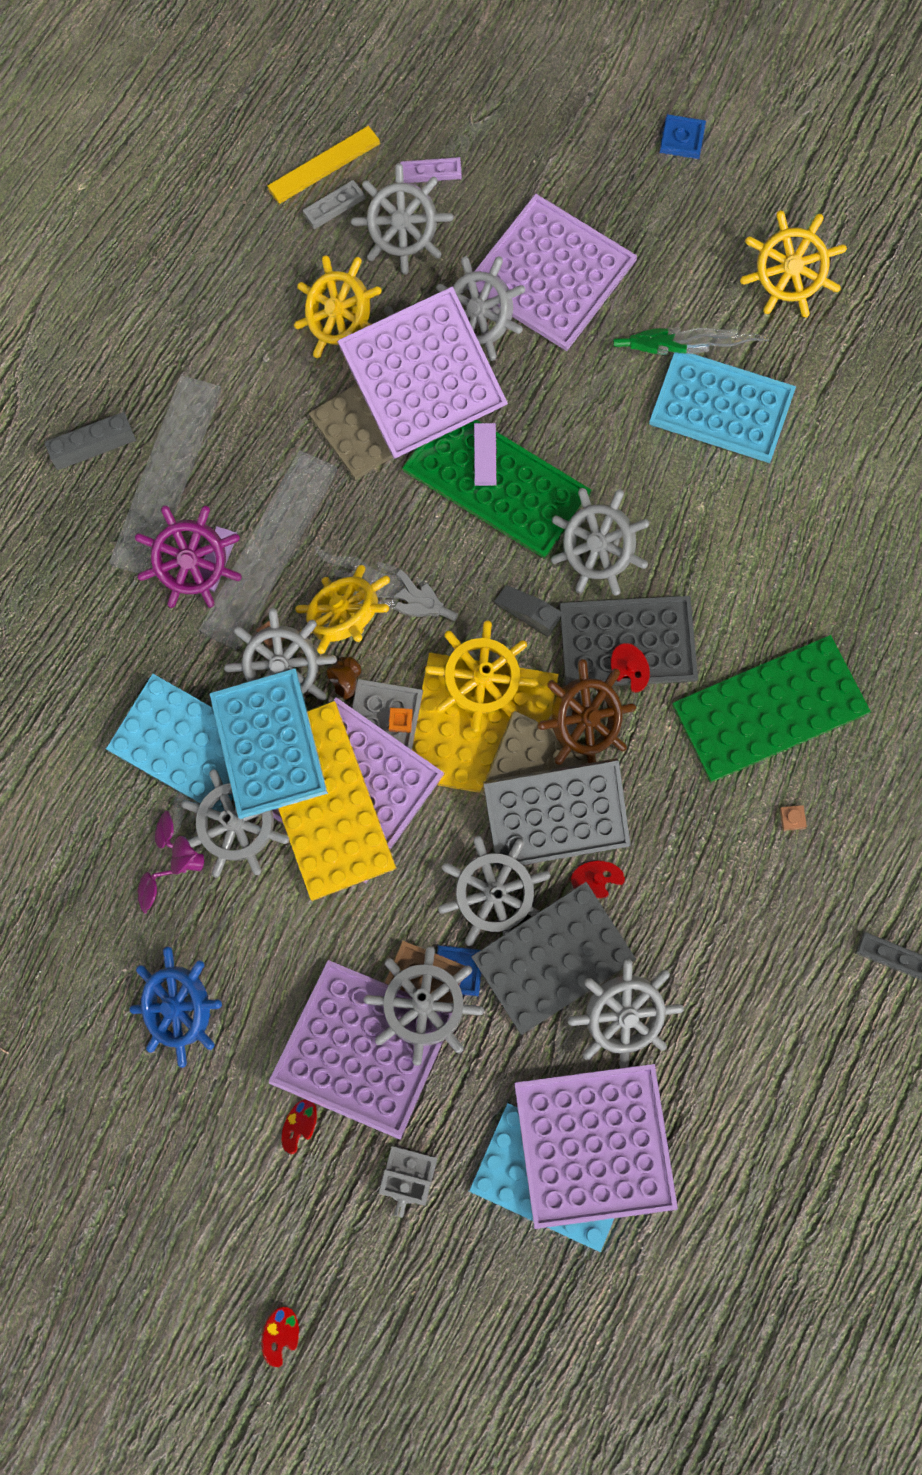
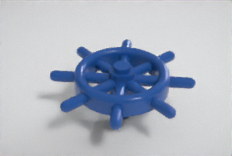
[129,946,222,1068]

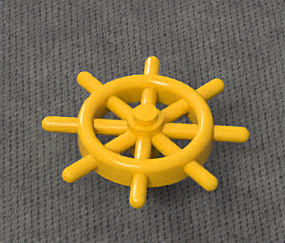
[740,210,847,318]
[294,255,382,360]
[295,565,390,654]
[425,620,539,733]

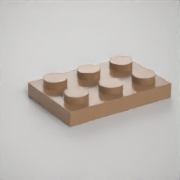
[385,941,465,1003]

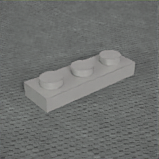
[302,180,365,229]

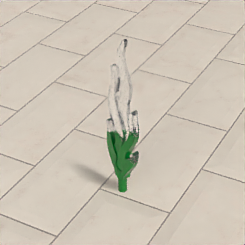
[613,327,770,355]

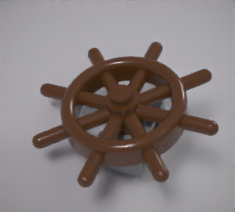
[537,659,636,765]

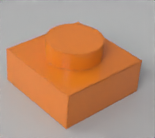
[389,708,413,733]

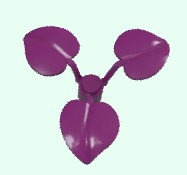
[138,810,204,914]

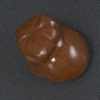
[327,656,361,700]

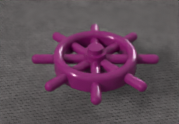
[135,505,242,608]

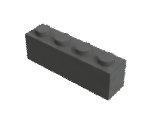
[44,412,136,470]

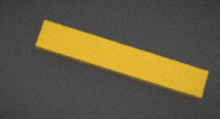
[268,126,380,204]

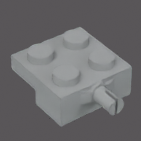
[379,1146,438,1218]

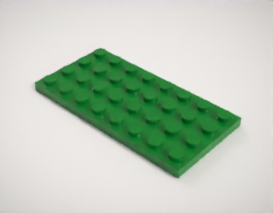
[403,419,592,559]
[672,635,871,783]

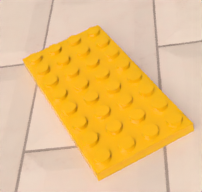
[278,701,397,901]

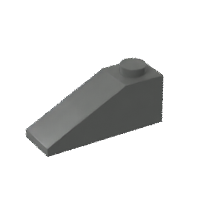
[494,585,561,637]

